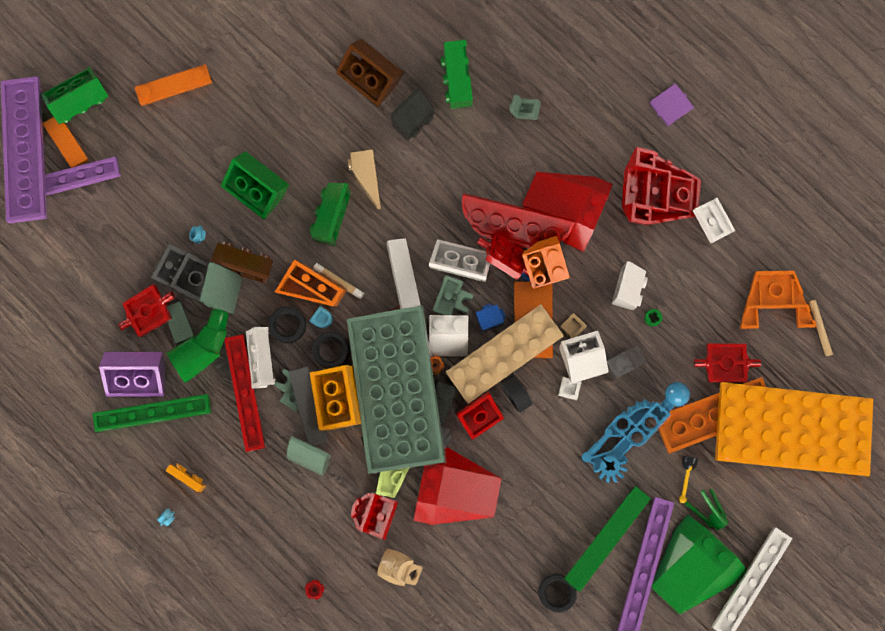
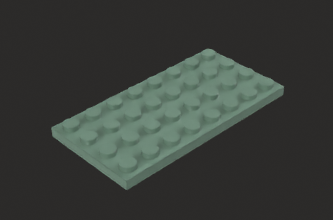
[347,305,446,474]

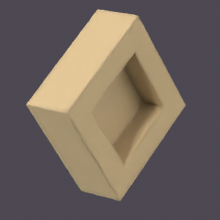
[560,313,587,338]

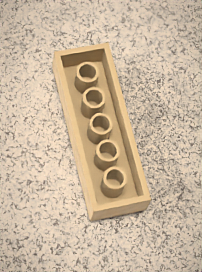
[446,305,564,404]

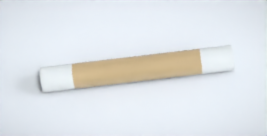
[313,263,365,300]

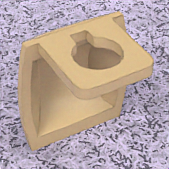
[377,549,422,586]

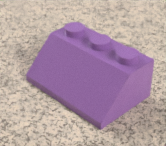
[99,352,165,397]

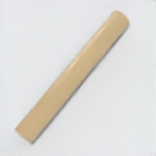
[808,300,833,357]

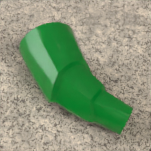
[166,309,229,383]

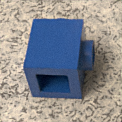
[475,303,506,333]

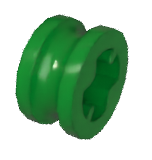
[644,309,663,327]

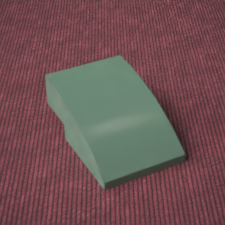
[200,262,243,315]
[287,436,331,476]

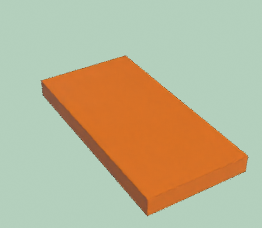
[514,282,553,358]

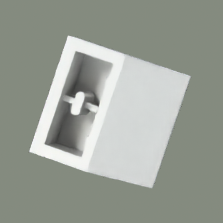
[559,331,609,383]

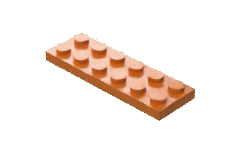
[654,377,766,454]

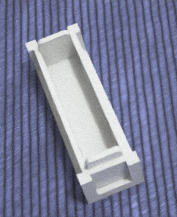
[246,327,275,388]

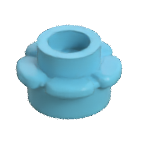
[189,225,206,244]
[157,508,175,526]

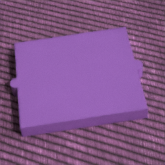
[649,83,694,126]

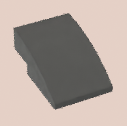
[150,244,209,304]

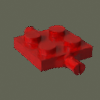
[476,233,529,279]
[118,285,176,337]
[694,344,761,383]

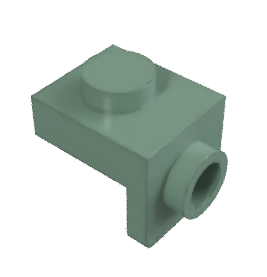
[510,95,541,120]

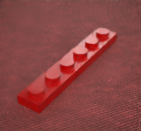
[224,334,266,452]

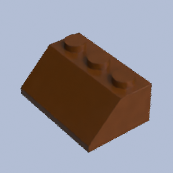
[336,39,404,107]
[210,241,273,284]

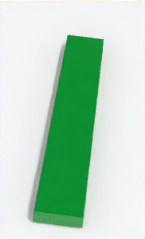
[92,394,212,432]
[564,486,651,592]

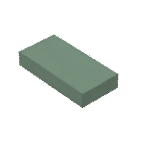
[167,301,195,344]

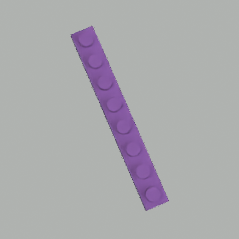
[617,497,674,631]

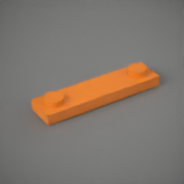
[135,64,212,106]

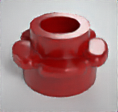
[305,580,324,600]

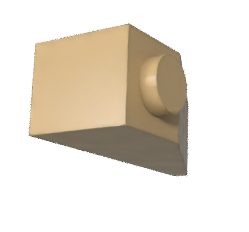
[348,150,381,209]

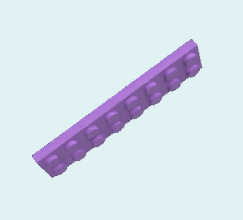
[1,76,47,223]

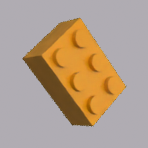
[310,365,361,431]

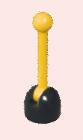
[679,456,698,503]

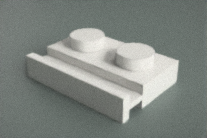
[693,198,735,243]

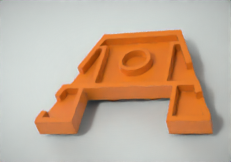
[740,271,816,329]

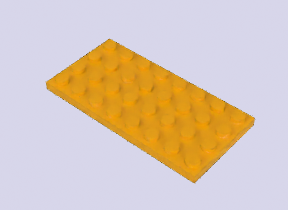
[715,382,873,476]

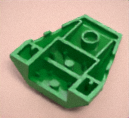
[651,515,747,614]

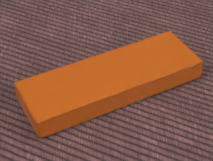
[43,117,89,168]

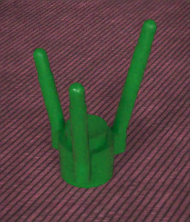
[685,489,729,531]

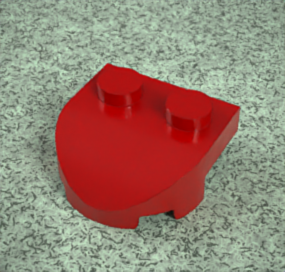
[351,493,398,540]

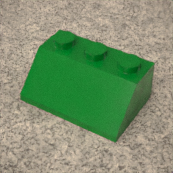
[41,67,109,124]
[221,151,289,220]
[309,183,351,247]

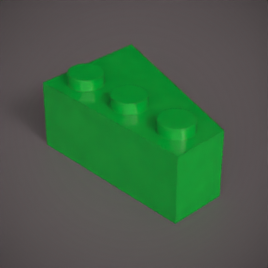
[440,40,473,109]

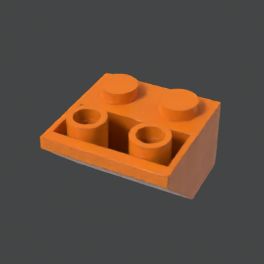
[522,236,570,289]

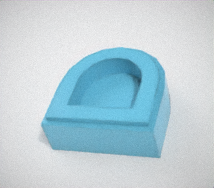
[309,306,332,329]

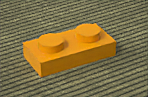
[165,463,206,492]

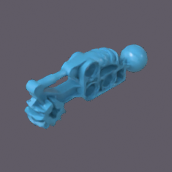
[582,382,690,483]

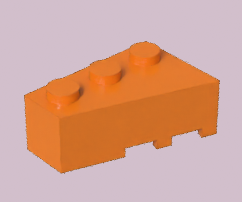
[275,259,347,307]

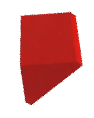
[455,392,504,440]

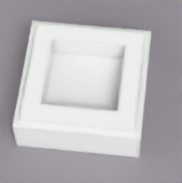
[558,377,582,400]

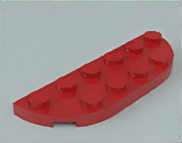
[462,193,575,249]

